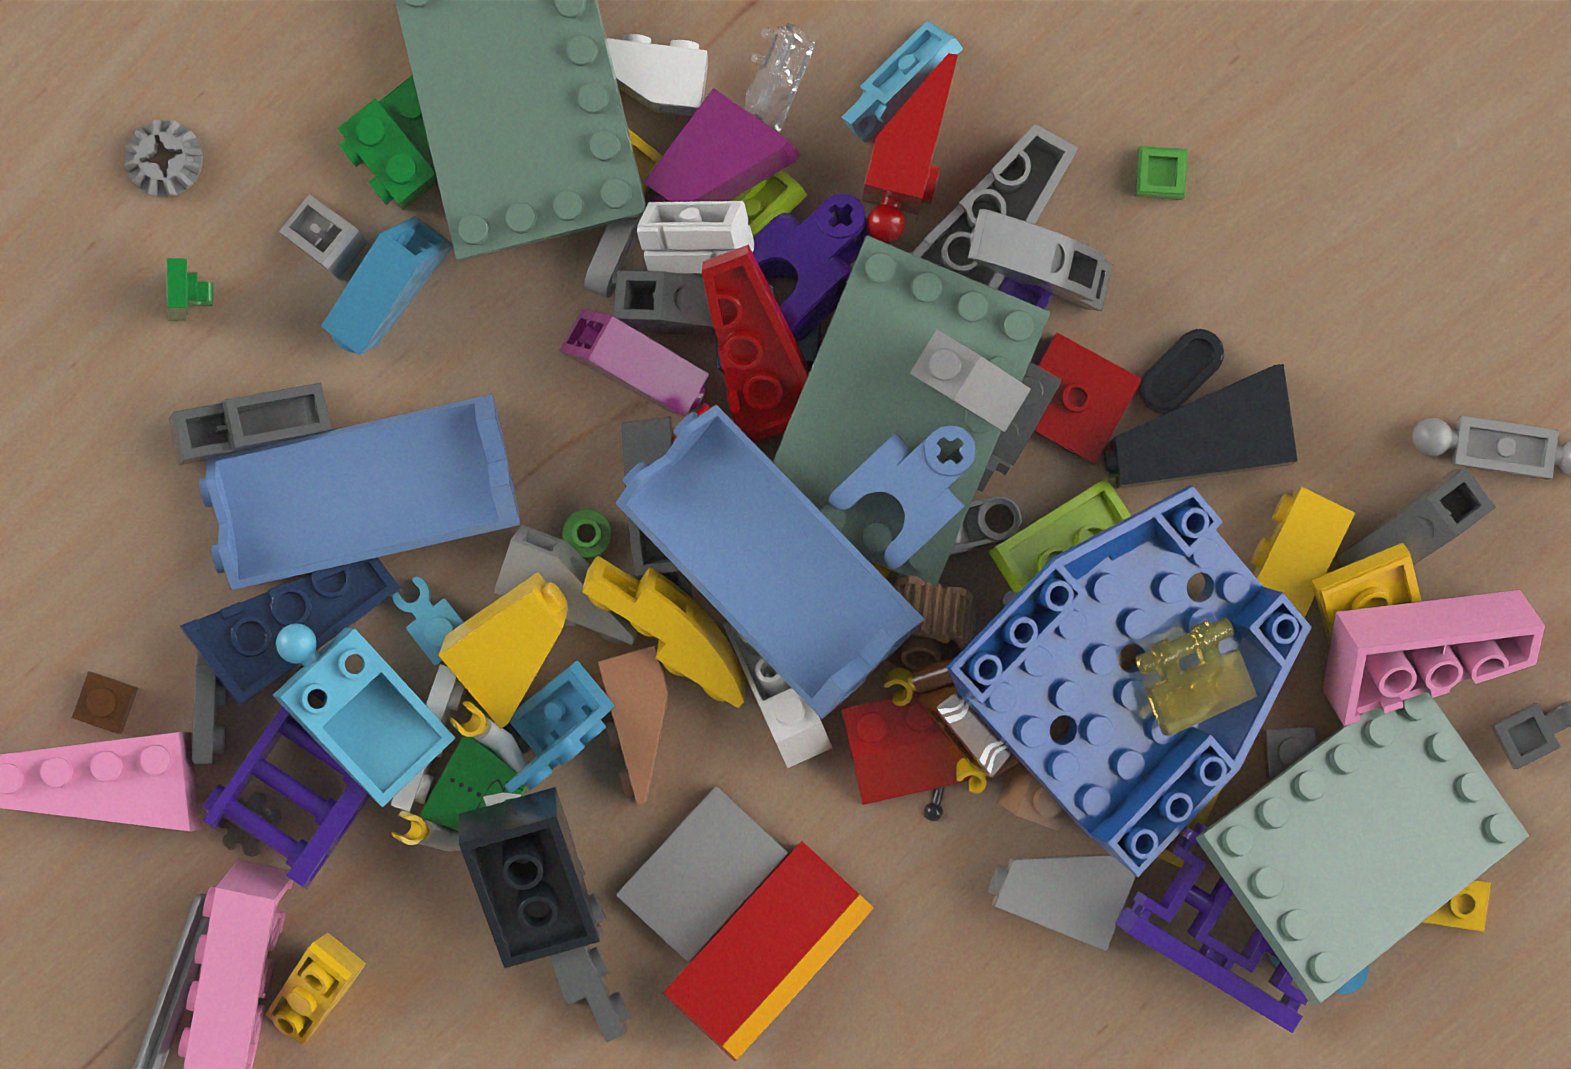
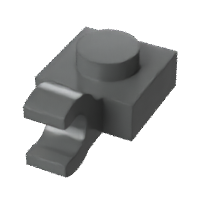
[1491,700,1571,770]

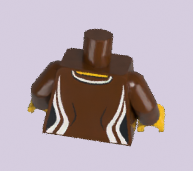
[884,658,1020,794]

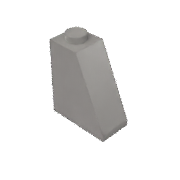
[910,329,1031,432]
[988,853,1135,951]

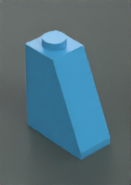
[321,216,453,356]

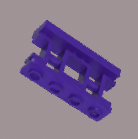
[1115,822,1308,1033]

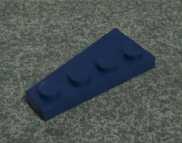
[180,557,401,707]

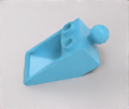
[273,623,455,807]

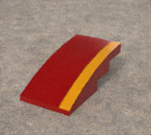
[662,841,874,1062]

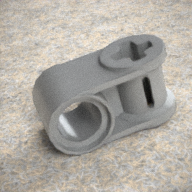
[949,496,1021,556]

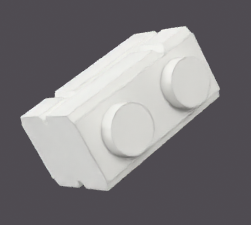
[637,201,754,275]

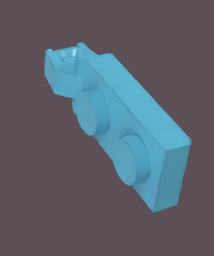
[841,21,963,142]

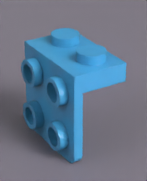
[504,660,615,793]

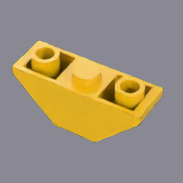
[265,933,366,1045]

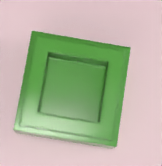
[1135,146,1188,200]

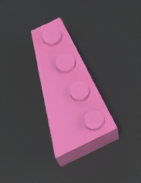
[1322,590,1545,726]
[0,732,201,831]

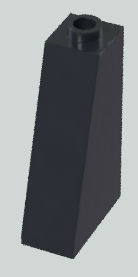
[1104,364,1298,489]

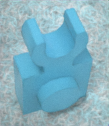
[392,576,464,667]

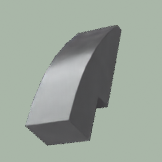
[169,382,332,465]

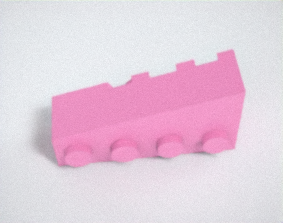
[178,859,293,1069]

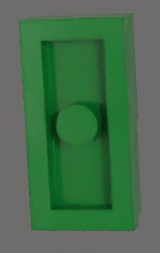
[167,258,213,321]

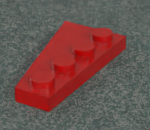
[702,244,810,443]

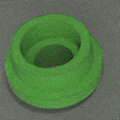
[562,509,612,559]

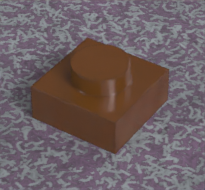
[72,671,138,734]

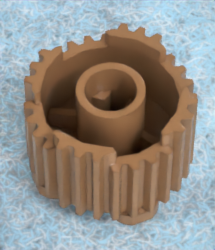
[882,575,976,674]

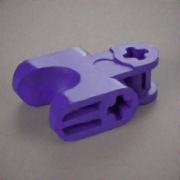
[753,194,871,339]

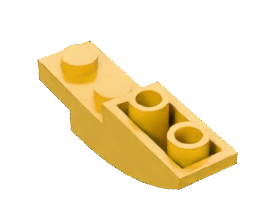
[582,556,747,708]

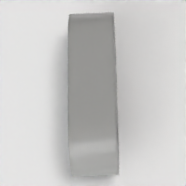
[584,216,642,298]

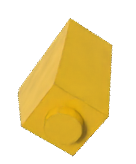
[438,572,568,729]

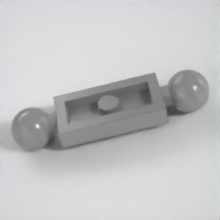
[1412,416,1571,480]

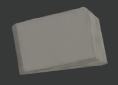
[279,194,368,279]

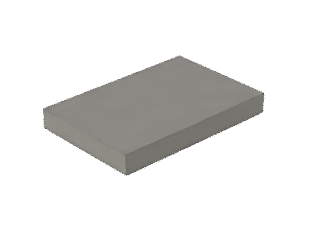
[616,785,788,962]

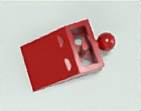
[862,53,958,243]

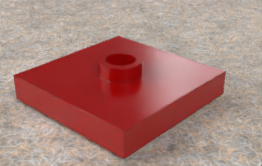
[1033,332,1142,465]

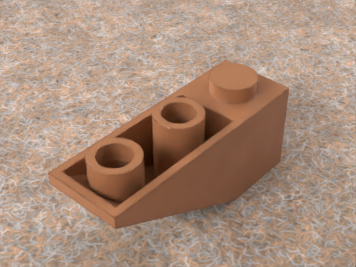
[592,646,670,805]

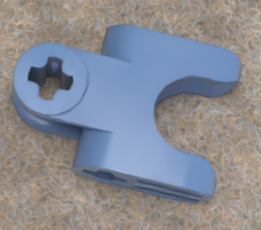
[828,425,976,570]

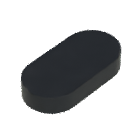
[1139,329,1224,413]

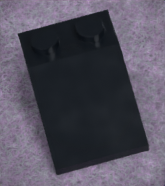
[459,787,600,968]

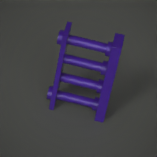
[203,664,371,890]

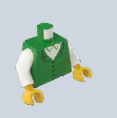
[392,701,528,852]

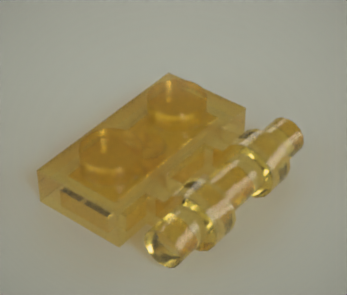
[1136,617,1258,736]

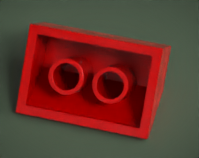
[841,692,1006,805]

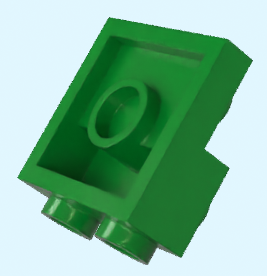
[337,75,438,210]

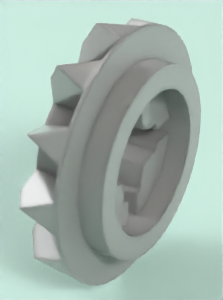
[124,119,203,197]

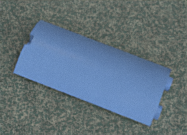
[199,394,521,590]
[616,405,924,719]

